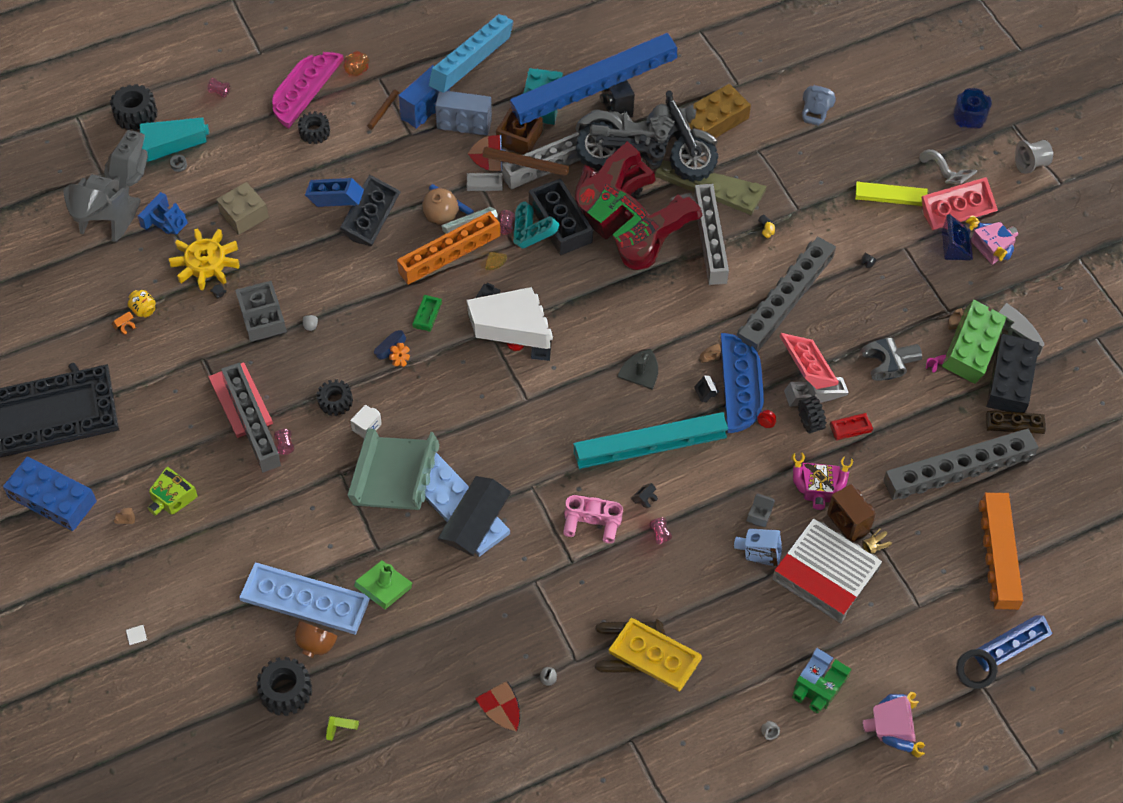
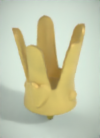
[862,528,892,554]

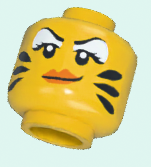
[127,290,156,318]

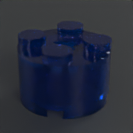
[953,88,992,128]

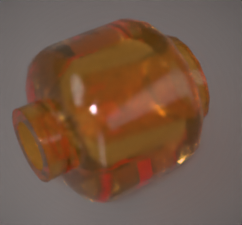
[343,51,369,77]

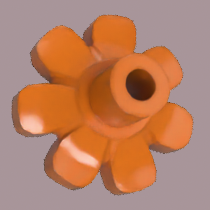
[389,343,410,367]

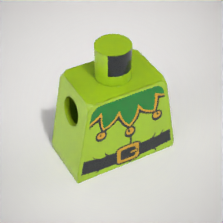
[147,466,198,516]

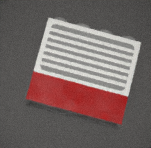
[772,519,882,623]

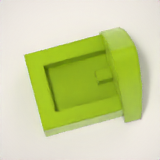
[326,716,359,741]

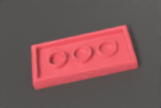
[208,362,273,438]

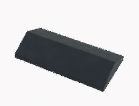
[340,174,401,246]
[438,476,511,556]

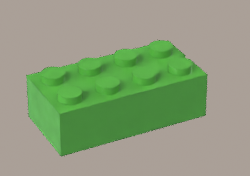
[942,300,1007,384]

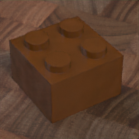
[496,107,543,155]
[827,484,876,543]

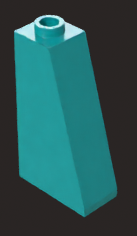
[140,117,209,162]

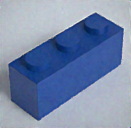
[305,178,364,207]

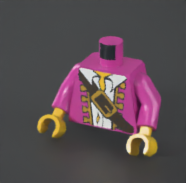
[791,453,853,510]

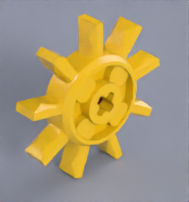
[169,228,240,290]

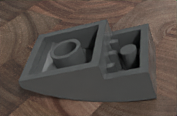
[235,281,287,342]

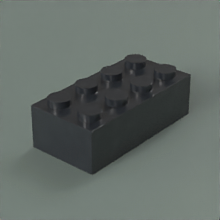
[529,178,593,255]
[986,334,1040,413]

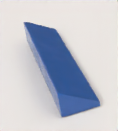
[975,615,1052,672]

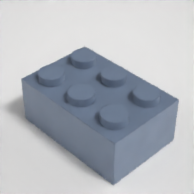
[436,91,492,136]

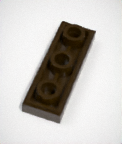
[986,411,1046,434]

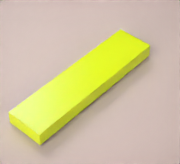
[855,182,928,206]

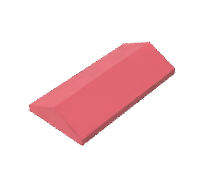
[922,177,998,230]
[780,333,839,389]

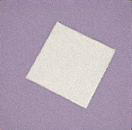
[126,625,147,645]

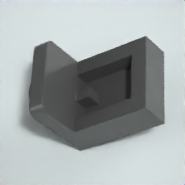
[747,494,775,527]

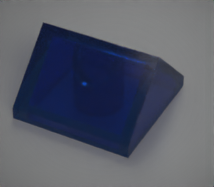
[942,214,973,261]

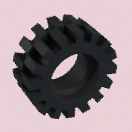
[298,111,330,144]
[317,379,353,416]
[798,396,826,434]

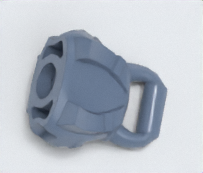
[802,85,836,125]

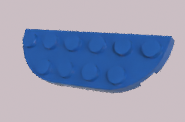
[720,333,764,433]

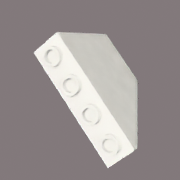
[467,287,553,349]

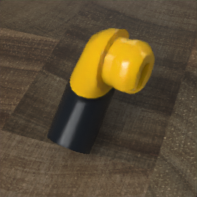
[758,214,775,238]

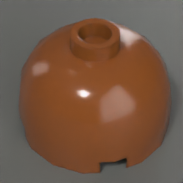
[295,621,338,658]

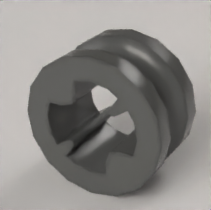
[170,155,187,172]

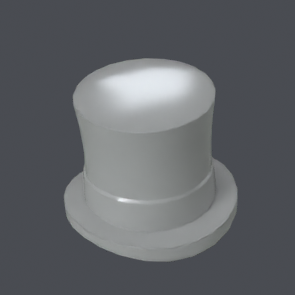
[1015,140,1053,174]

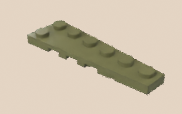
[655,160,766,215]

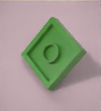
[354,561,412,609]

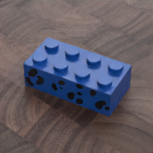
[3,456,97,531]

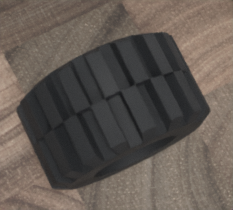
[110,84,158,131]
[256,657,312,716]

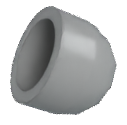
[303,315,318,331]
[540,667,557,686]
[761,721,780,740]

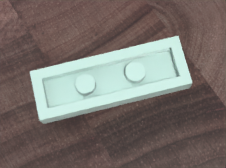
[441,207,498,234]

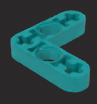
[513,201,559,249]

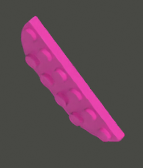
[272,52,344,128]

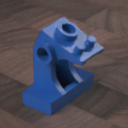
[138,192,188,235]

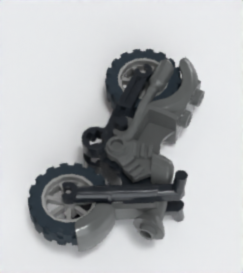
[576,90,718,182]

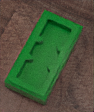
[413,295,442,332]

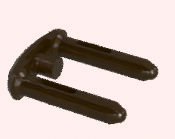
[595,619,666,673]

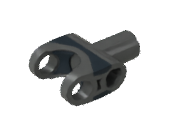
[861,338,922,381]

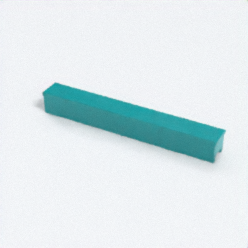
[573,412,728,469]

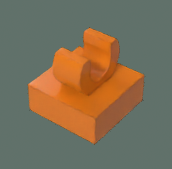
[112,311,135,335]

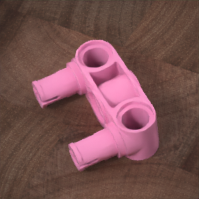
[563,495,623,544]

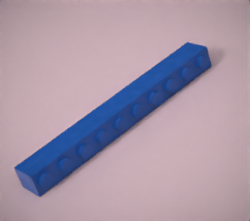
[510,33,678,125]

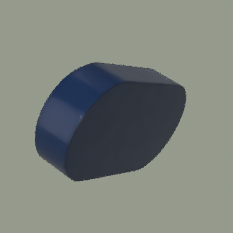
[374,330,406,359]

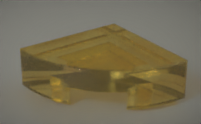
[486,252,507,270]

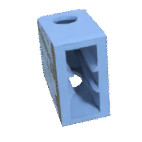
[734,529,782,567]

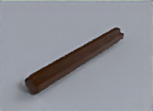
[483,147,569,176]

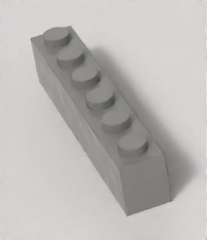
[694,184,729,285]

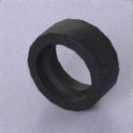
[956,649,998,689]

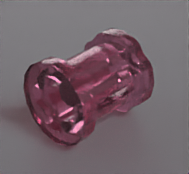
[207,78,230,98]
[499,210,515,234]
[274,429,294,455]
[649,517,672,544]

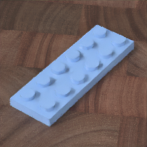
[425,453,510,557]
[240,562,370,635]

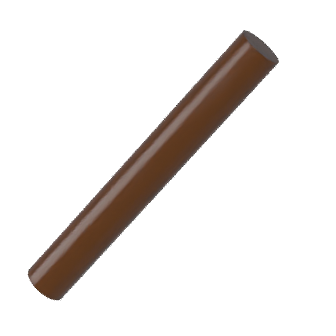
[367,89,399,129]

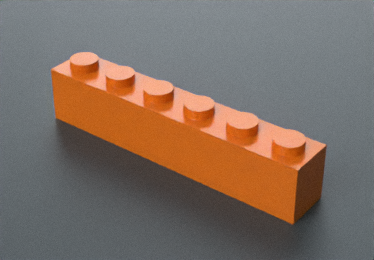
[979,493,1023,610]

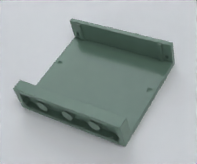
[347,428,439,510]

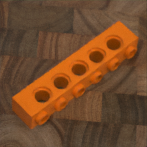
[397,211,500,285]

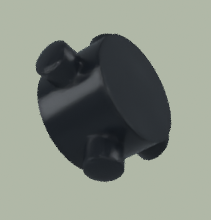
[210,284,227,298]

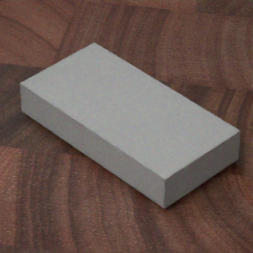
[467,173,503,191]

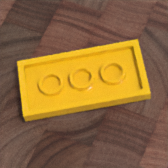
[609,617,702,692]

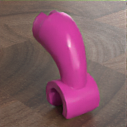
[926,355,946,373]

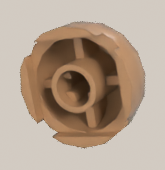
[422,188,459,225]

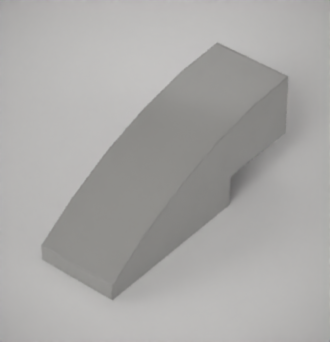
[999,303,1045,357]
[784,377,849,406]

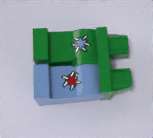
[792,648,852,714]

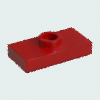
[829,413,873,441]

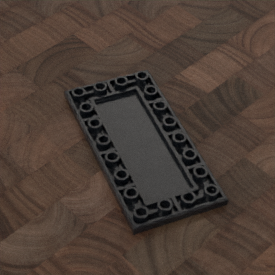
[0,364,119,458]

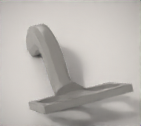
[919,150,977,184]

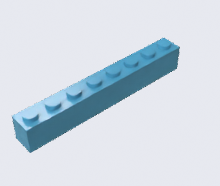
[429,14,513,93]

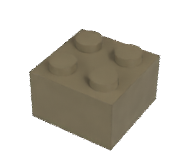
[216,182,269,235]

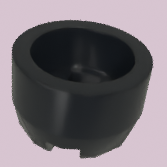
[861,253,877,268]

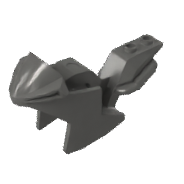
[63,130,148,242]

